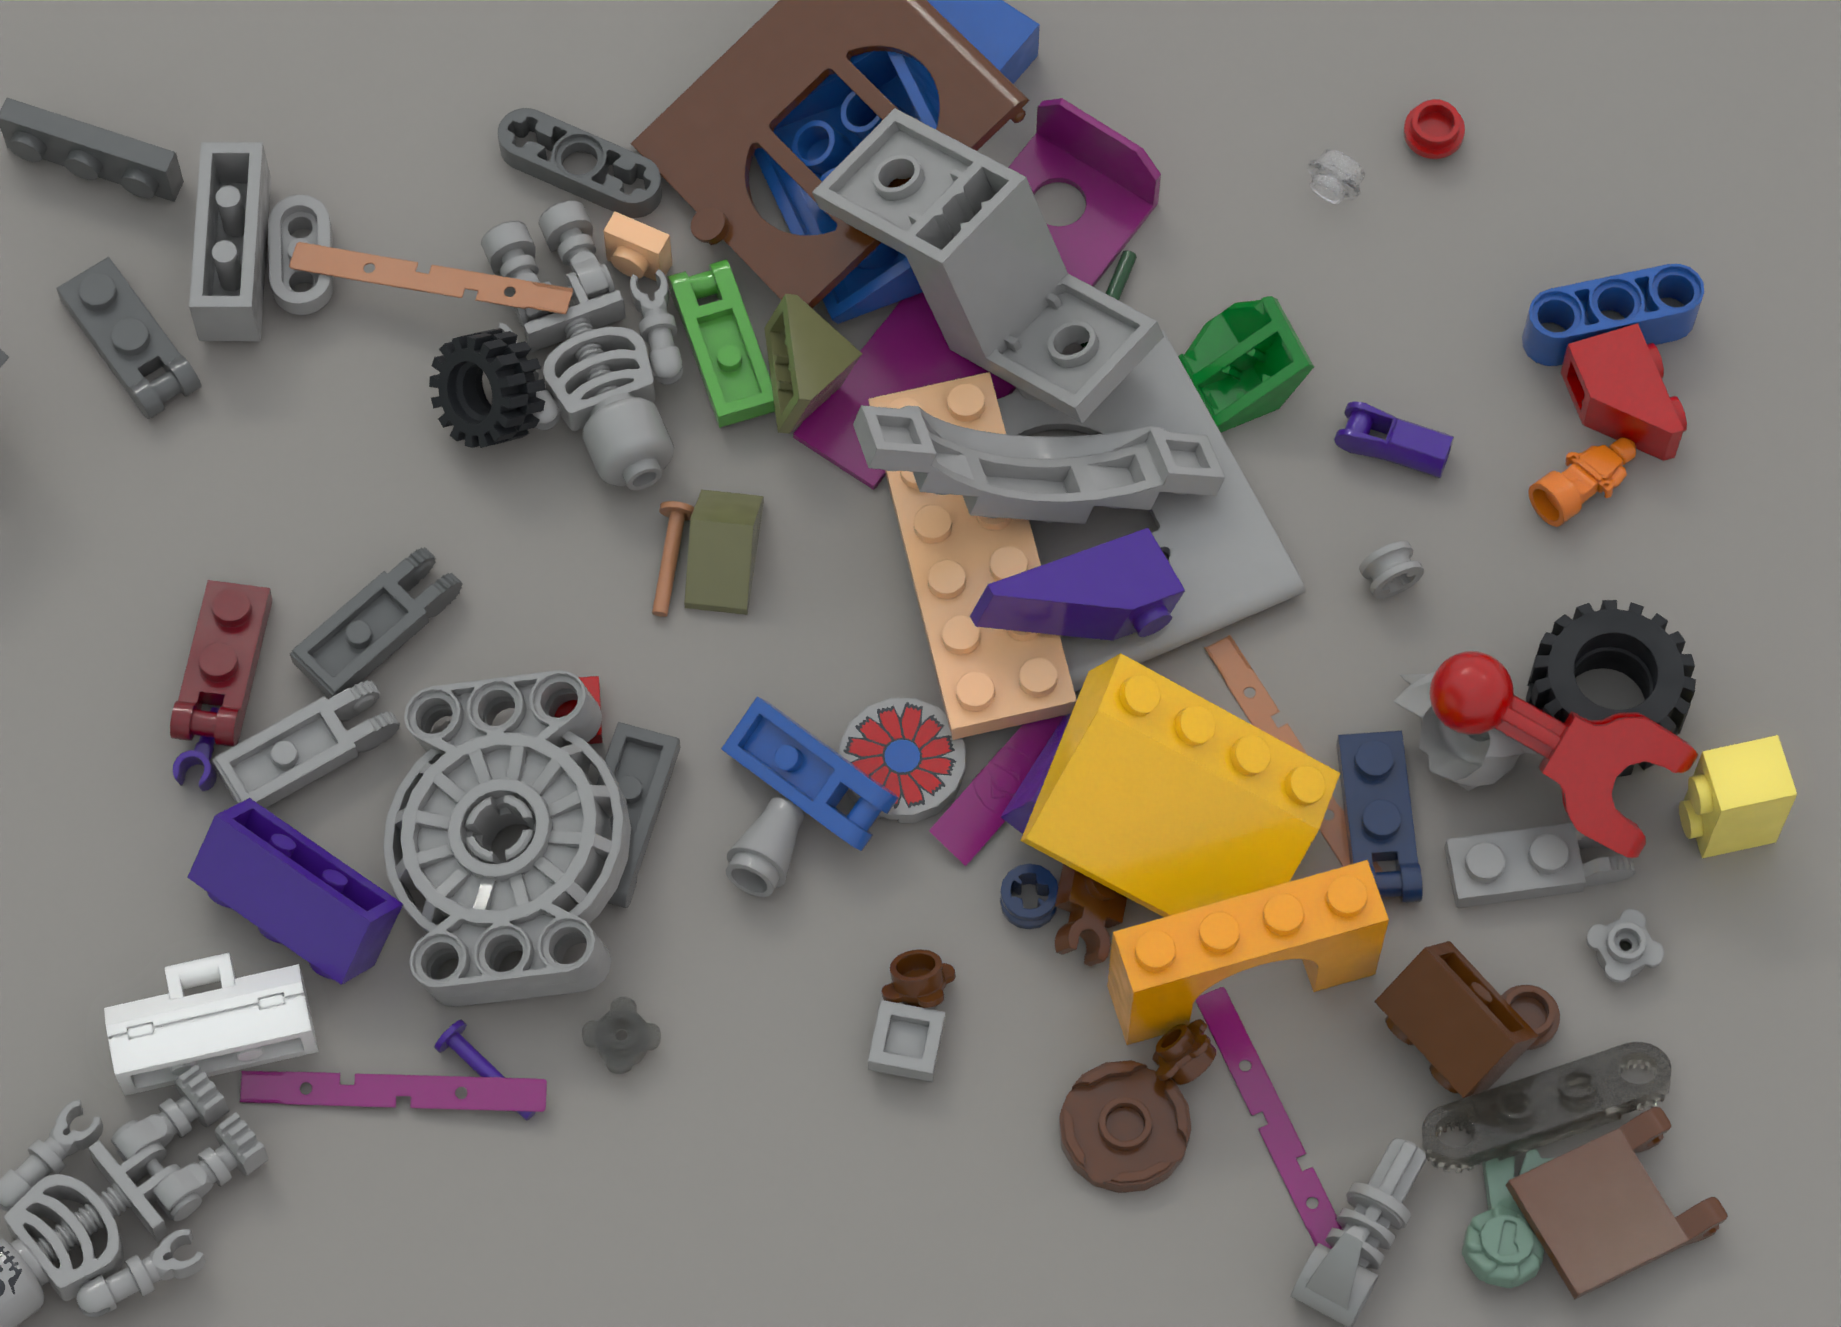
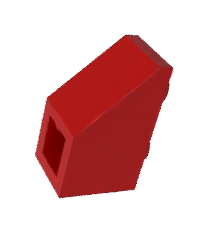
[1560,324,1687,461]

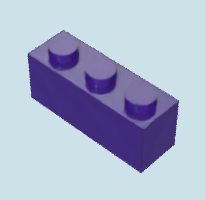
[187,798,403,985]

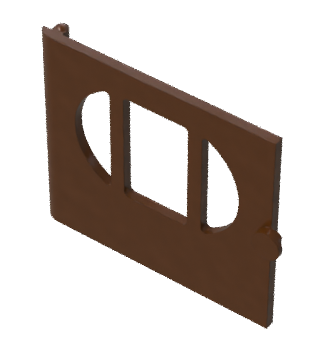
[630,0,1030,309]

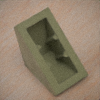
[764,294,862,434]
[684,489,764,615]

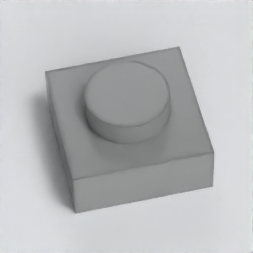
[868,1000,945,1082]

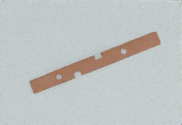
[289,242,573,315]
[1204,635,1383,872]

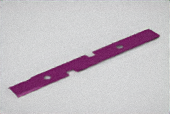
[1196,987,1342,1249]
[239,1071,547,1112]

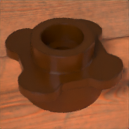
[882,949,956,1008]
[1152,1019,1216,1085]

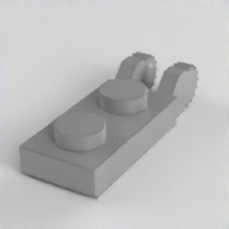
[212,680,400,808]
[1444,823,1635,908]

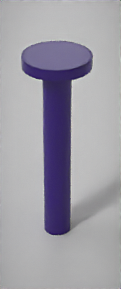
[434,1019,536,1121]

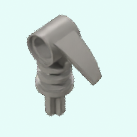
[1291,1138,1426,1327]

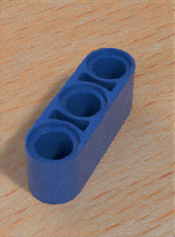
[1522,264,1704,366]

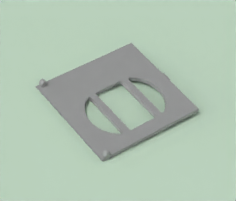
[997,330,1305,692]

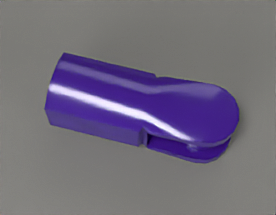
[1334,401,1454,478]

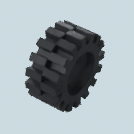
[429,329,546,448]

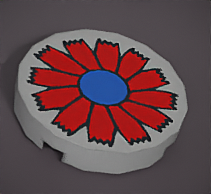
[839,698,965,823]

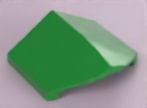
[1178,296,1314,433]

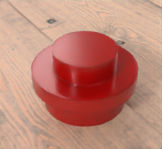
[1404,99,1465,159]

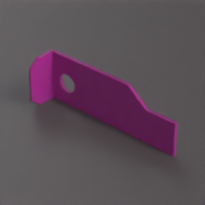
[793,98,1161,490]

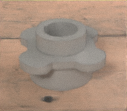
[1586,909,1664,983]

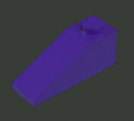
[970,528,1185,641]

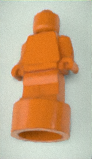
[1528,437,1636,527]

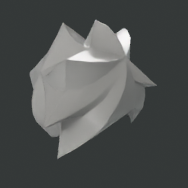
[1393,671,1539,791]

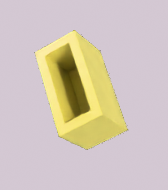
[1679,735,1797,859]

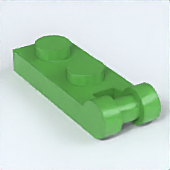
[667,259,775,428]

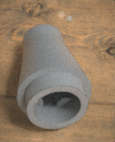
[726,798,805,897]

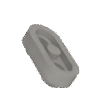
[268,195,334,315]

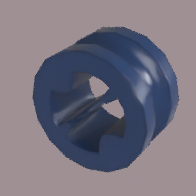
[1000,863,1058,930]

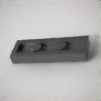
[0,98,184,202]

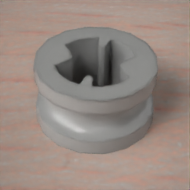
[1359,541,1424,599]

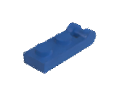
[721,696,899,851]

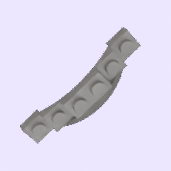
[853,405,1225,524]

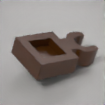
[1055,864,1127,966]

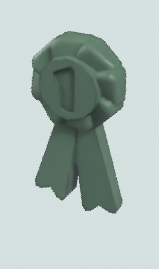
[1462,1135,1554,1288]

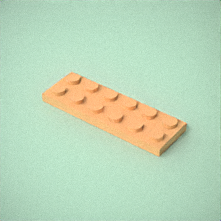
[868,372,1077,740]

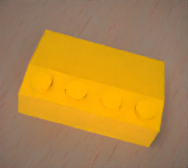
[1021,653,1340,917]

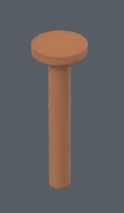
[652,501,695,617]

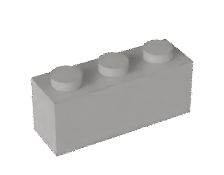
[189,142,271,341]

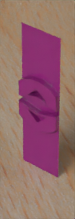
[929,715,1065,866]

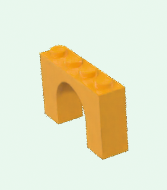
[1107,860,1389,1045]

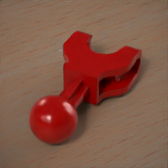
[1430,651,1698,858]

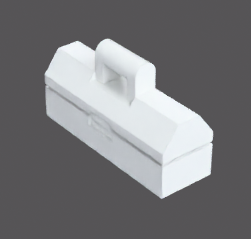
[104,952,319,1096]

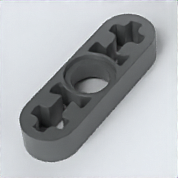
[498,108,662,218]

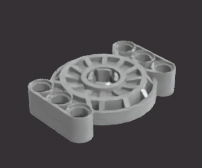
[383,670,631,1007]

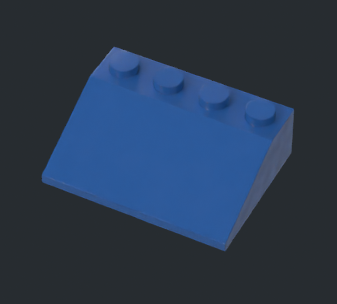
[754,51,940,324]

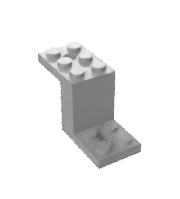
[812,108,1164,423]

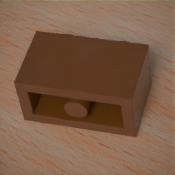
[1374,941,1539,1098]

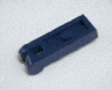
[1336,730,1423,903]

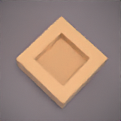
[603,211,673,281]

